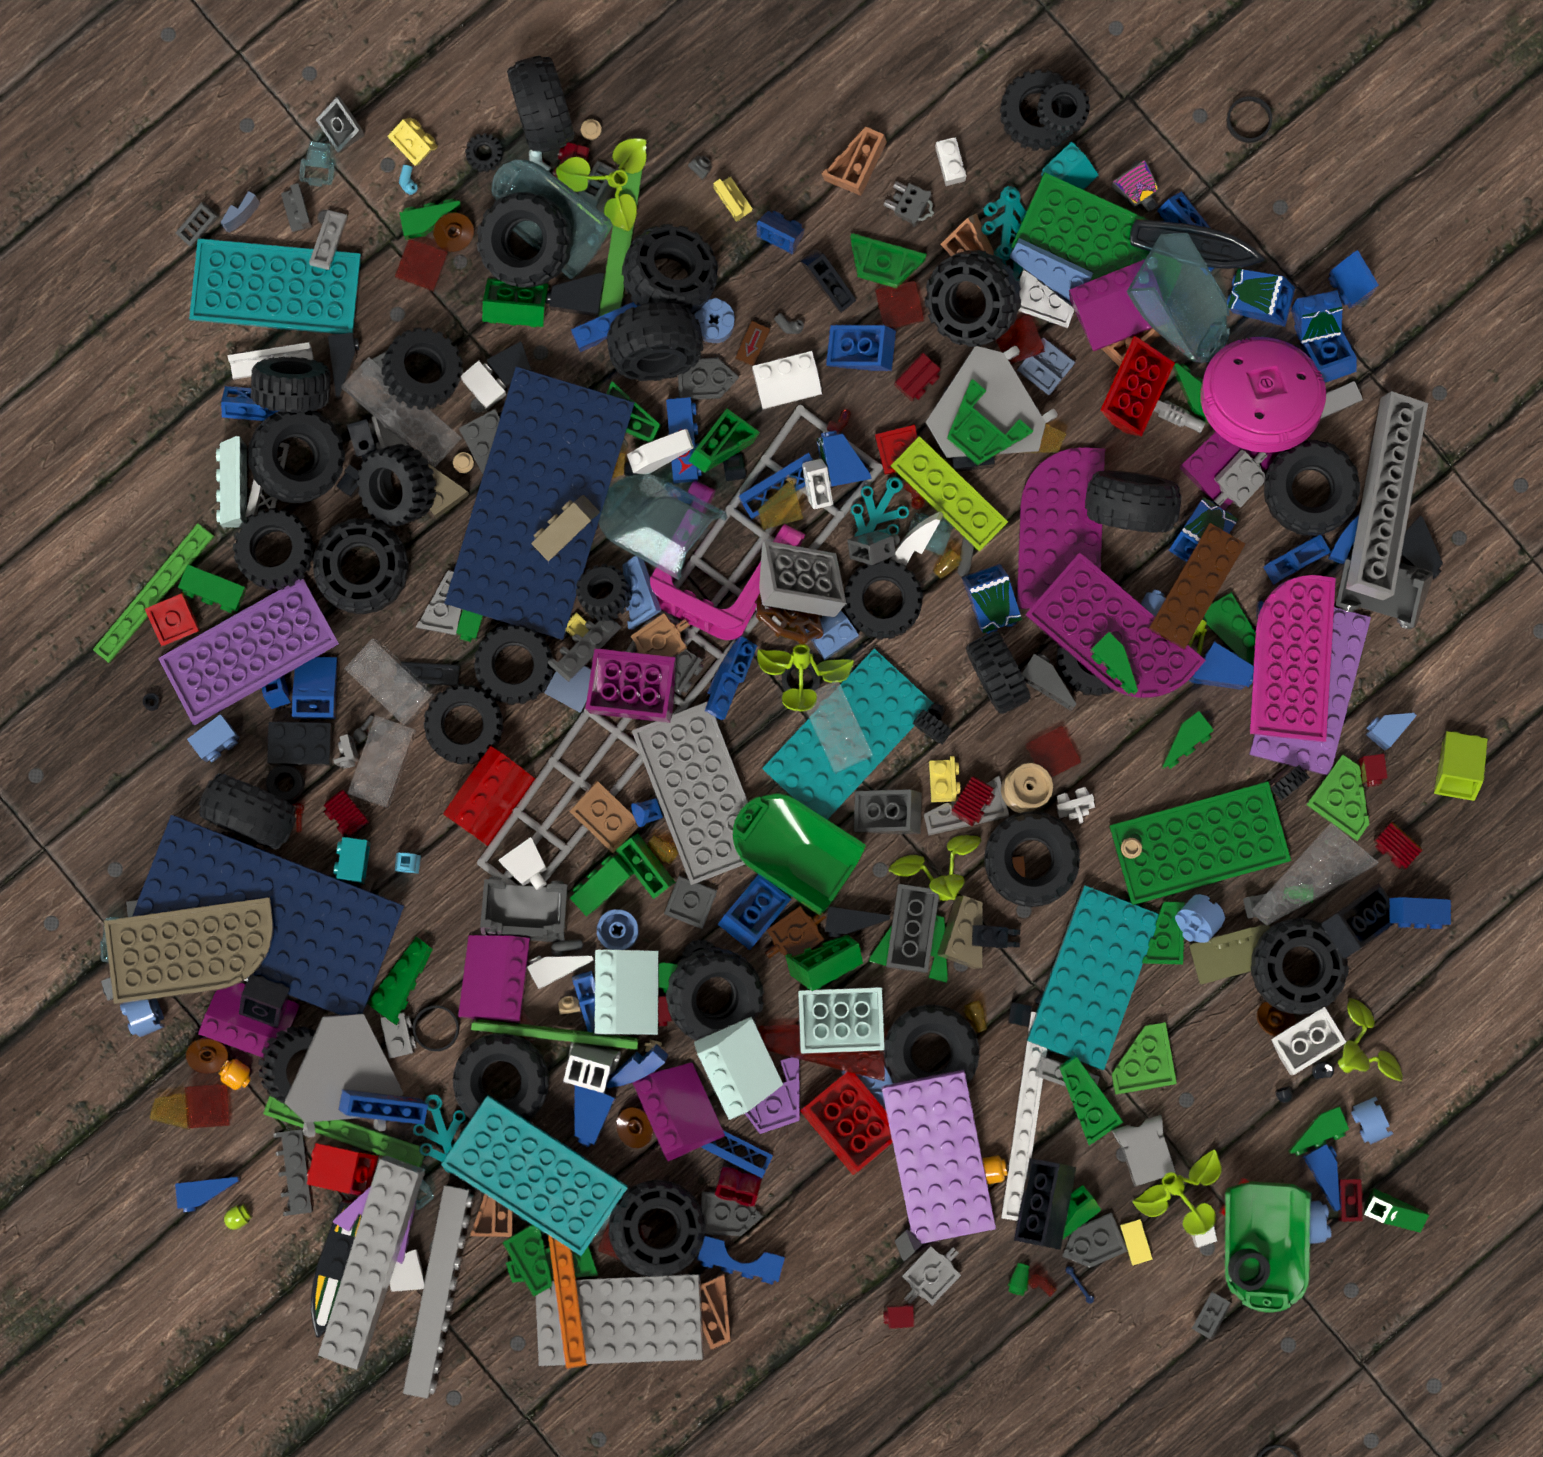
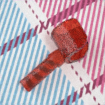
[292,803,304,832]

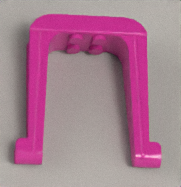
[650,480,805,640]

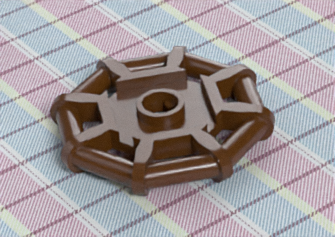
[755,594,824,644]

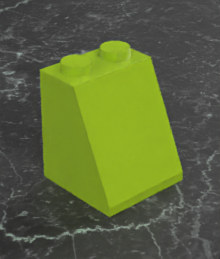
[1434,731,1487,801]

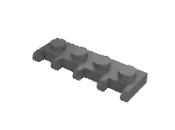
[548,618,621,682]
[273,1129,313,1216]

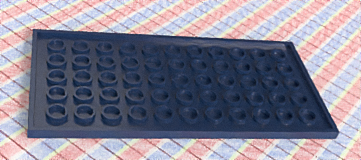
[444,367,634,640]
[132,814,405,1015]

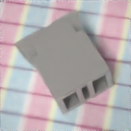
[563,1042,621,1093]
[1111,1115,1176,1187]

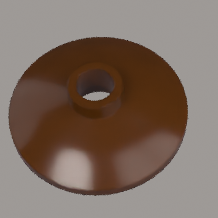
[433,212,474,252]
[1256,1002,1296,1037]
[186,1038,228,1074]
[616,1107,654,1148]

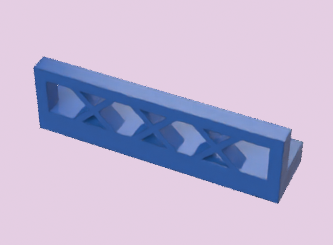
[1157,192,1215,274]
[221,386,278,421]
[739,453,813,519]
[701,1131,773,1178]

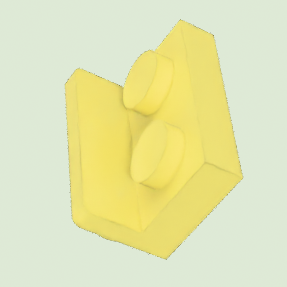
[388,118,438,166]
[713,177,752,222]
[929,756,960,802]

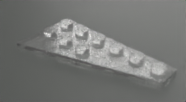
[1251,823,1379,925]

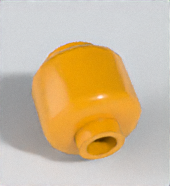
[219,1059,251,1090]
[982,1155,1008,1185]

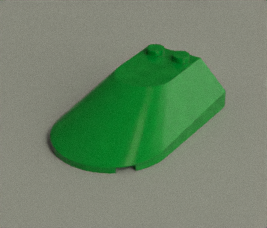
[733,794,866,915]
[1225,1181,1311,1312]

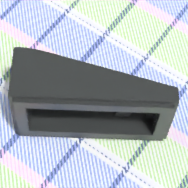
[578,161,615,208]
[176,202,219,247]

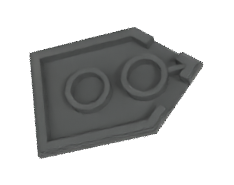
[678,358,739,400]
[701,1192,763,1236]
[1063,1213,1128,1267]

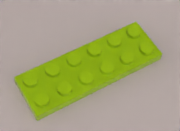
[891,436,1008,552]

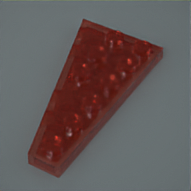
[758,1025,885,1081]

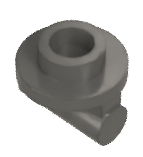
[688,156,712,180]

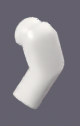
[529,150,551,172]

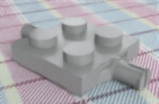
[1214,450,1267,508]
[902,1246,961,1305]

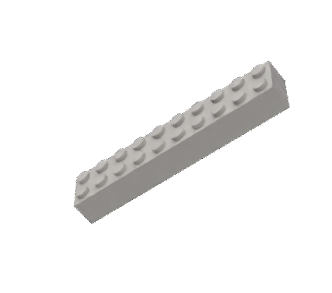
[1346,391,1428,600]
[318,1156,425,1370]
[403,1185,474,1398]

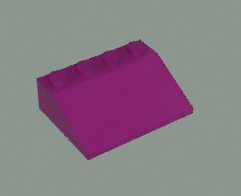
[1069,260,1169,352]
[1179,432,1279,510]
[585,649,676,723]
[458,935,530,1024]
[198,982,301,1058]
[632,1063,725,1162]

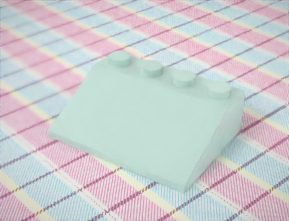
[216,436,247,528]
[595,950,658,1035]
[798,988,884,1053]
[694,1017,783,1120]

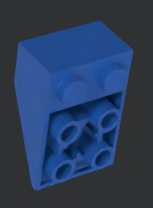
[292,657,337,719]

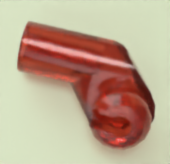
[826,409,851,434]
[903,482,925,509]
[1028,1274,1057,1297]

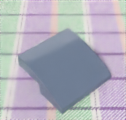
[221,191,260,232]
[1017,337,1076,395]
[545,665,591,713]

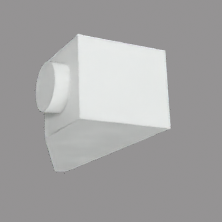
[627,429,694,475]
[527,956,594,989]

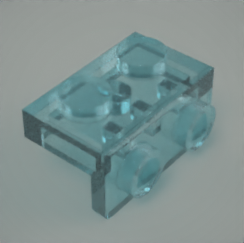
[907,513,953,555]

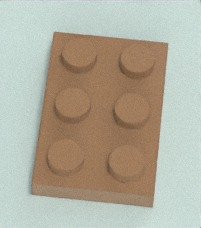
[568,780,638,853]

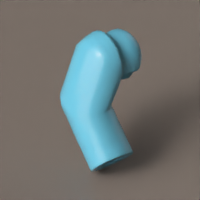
[399,165,418,194]

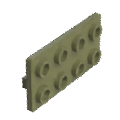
[1189,924,1270,985]

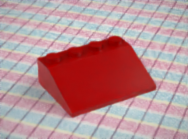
[1100,336,1175,437]
[443,746,535,846]
[800,1069,893,1175]

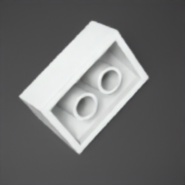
[752,351,822,409]
[1271,1007,1346,1075]

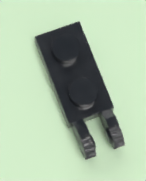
[972,925,1020,948]

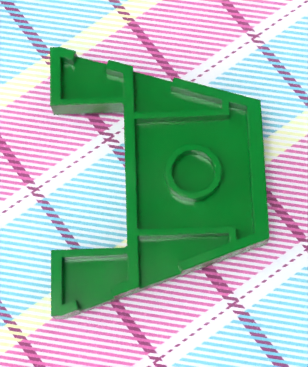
[947,379,1033,465]
[869,915,948,983]

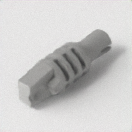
[1154,400,1206,433]

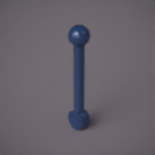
[1065,1266,1094,1304]

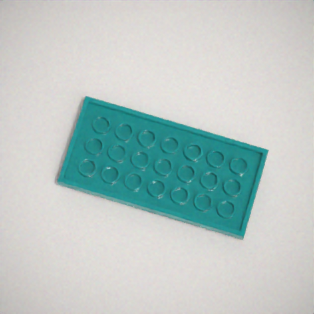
[189,239,361,334]
[762,649,933,820]
[1026,885,1159,1070]
[441,1095,628,1256]

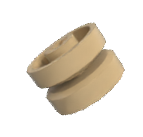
[1001,763,1053,813]

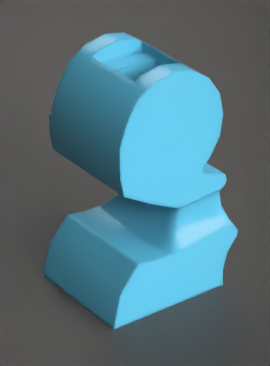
[395,852,421,874]

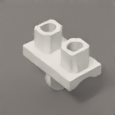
[1057,787,1095,824]

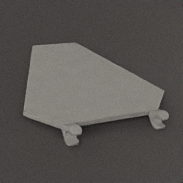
[926,346,1058,458]
[284,1014,404,1137]

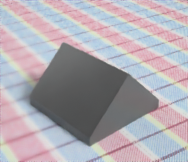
[316,96,364,153]

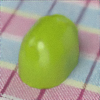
[224,1204,252,1230]

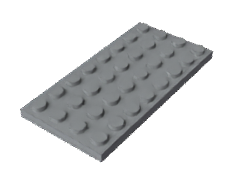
[632,702,748,885]
[536,1274,704,1366]

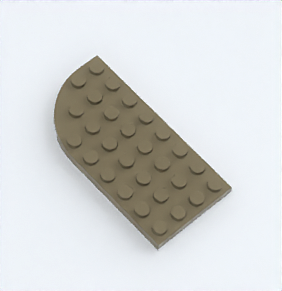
[104,898,273,1004]

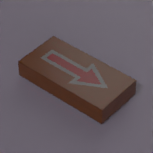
[735,321,770,366]

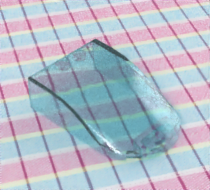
[1126,233,1230,363]

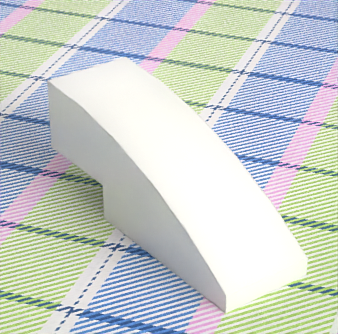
[891,512,943,566]

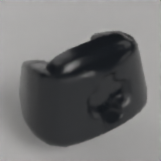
[1312,1061,1334,1079]

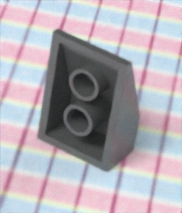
[1022,654,1076,711]
[854,790,922,834]

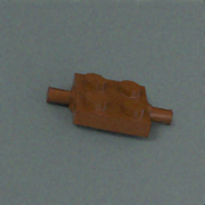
[764,906,826,959]

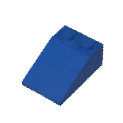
[757,211,804,255]
[1328,250,1379,309]
[826,325,896,371]
[1294,325,1357,383]
[718,874,791,950]

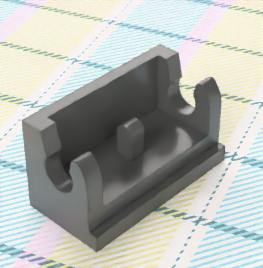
[1192,1292,1232,1340]

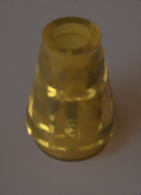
[933,548,962,579]
[647,835,678,864]
[964,1000,987,1033]

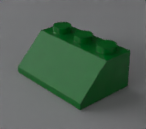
[482,278,548,327]

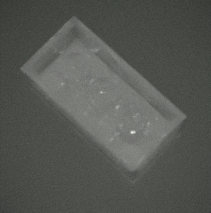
[344,639,436,725]
[805,680,873,774]
[347,716,416,809]

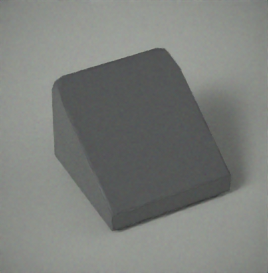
[895,1229,922,1261]

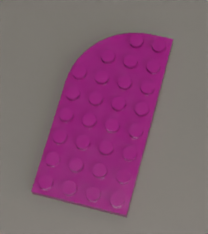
[1017,448,1105,609]
[1025,552,1206,698]

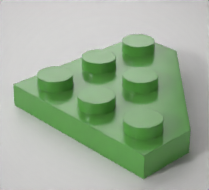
[1306,755,1369,841]
[1111,1022,1177,1095]

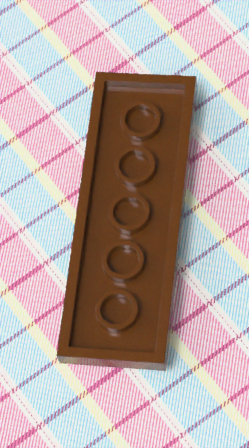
[1148,523,1246,650]

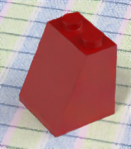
[307,1143,378,1195]

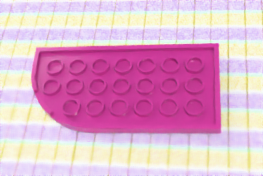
[1250,575,1336,742]

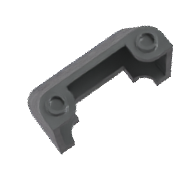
[1336,555,1433,629]
[480,877,568,942]

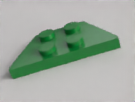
[850,233,927,288]

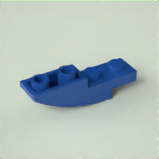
[705,636,757,720]

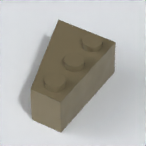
[428,464,469,519]
[531,495,600,561]
[937,896,983,969]

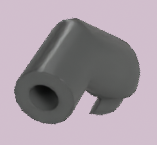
[774,313,804,334]
[551,939,582,956]

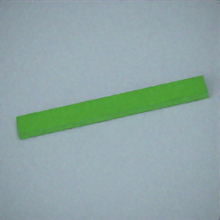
[599,168,643,317]
[93,523,214,663]
[471,1018,638,1050]
[263,1096,427,1168]

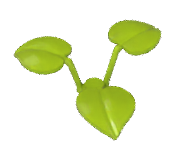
[556,139,646,231]
[757,644,854,711]
[888,835,981,901]
[1338,998,1403,1081]
[1132,1150,1222,1235]

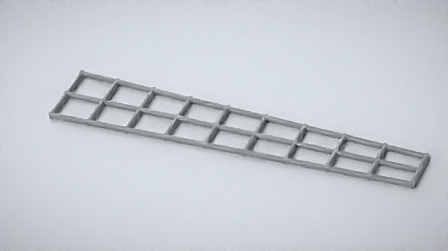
[477,405,883,886]

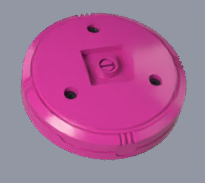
[1200,337,1326,453]

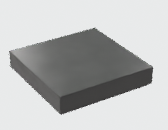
[664,876,717,929]

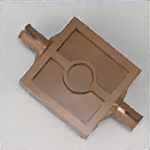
[631,613,690,657]

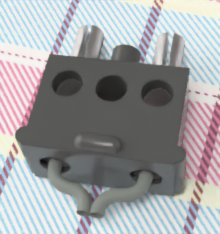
[884,181,934,227]

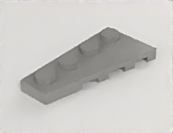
[924,776,1009,835]

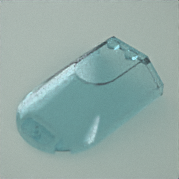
[492,160,613,279]
[598,474,727,580]

